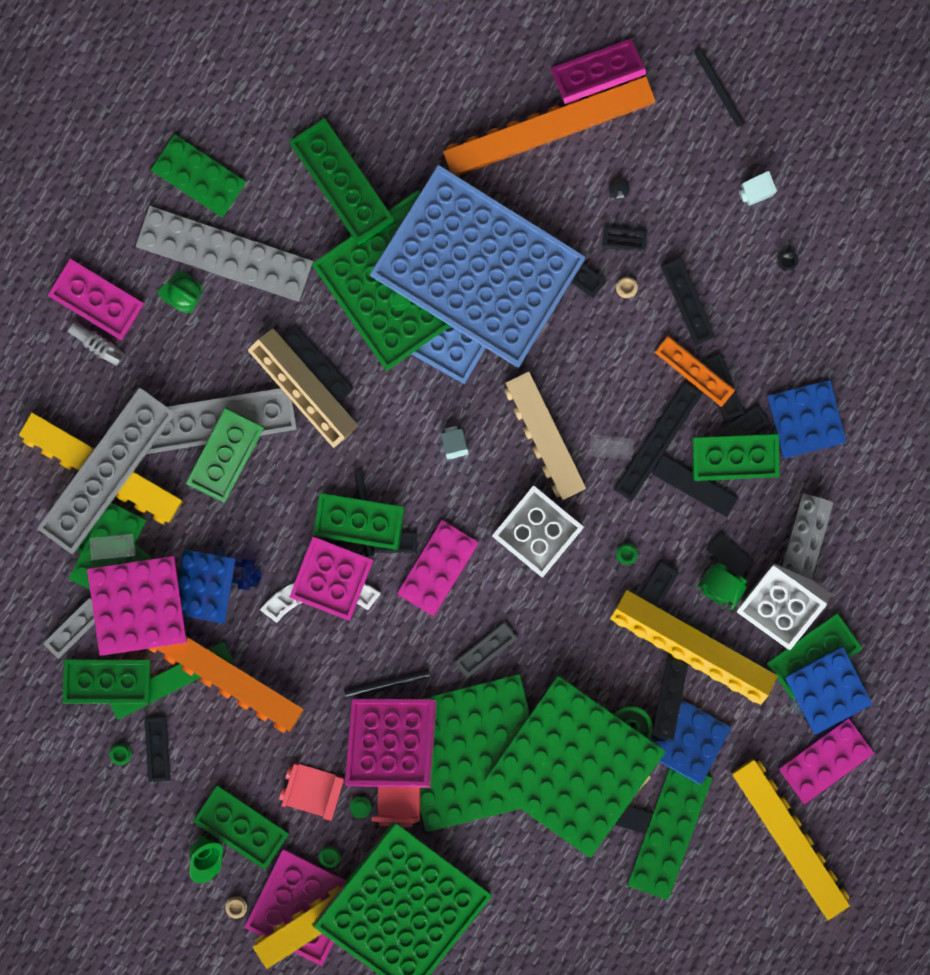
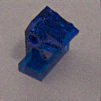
[214,547,261,591]

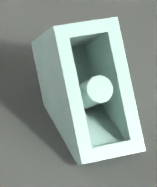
[739,171,777,206]
[441,426,468,460]

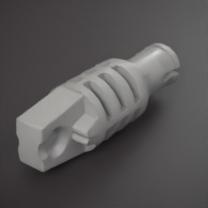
[68,321,125,366]

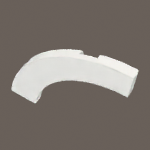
[260,583,381,622]

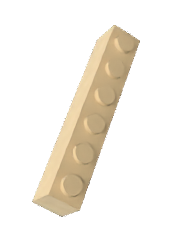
[248,329,359,448]
[503,372,586,500]

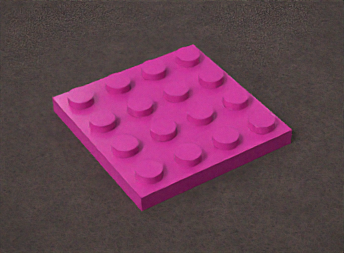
[87,556,187,656]
[345,699,437,787]
[244,849,346,966]

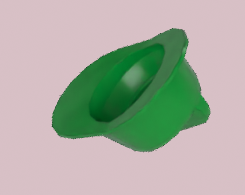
[157,270,203,313]
[189,835,223,884]

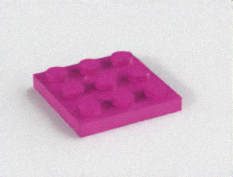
[289,537,374,621]

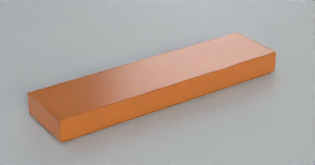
[655,335,735,407]

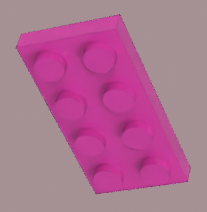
[550,39,646,104]
[48,259,145,341]
[397,520,479,616]
[778,718,874,804]

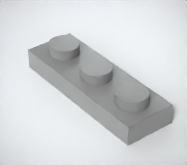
[43,598,95,659]

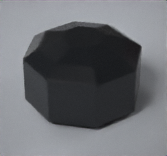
[609,178,630,200]
[777,250,798,272]

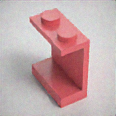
[279,763,345,821]
[372,787,420,827]

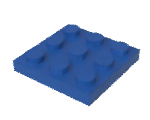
[767,380,846,459]
[178,550,235,624]
[784,646,872,735]
[650,700,731,785]

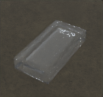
[589,434,634,460]
[89,534,136,560]

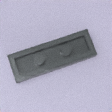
[454,622,518,679]

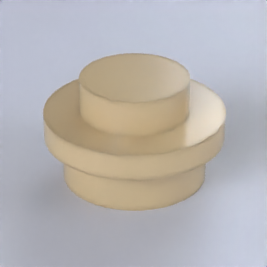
[616,277,638,298]
[225,896,247,918]

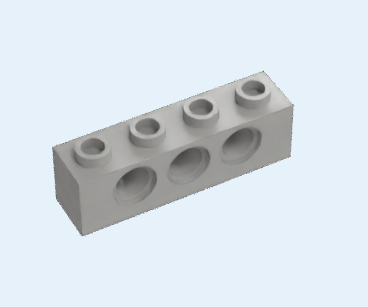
[782,494,833,580]

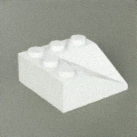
[492,486,584,578]
[737,564,831,650]

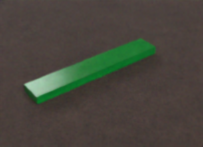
[110,642,234,720]

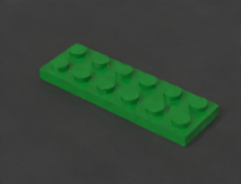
[289,118,395,245]
[627,768,712,900]

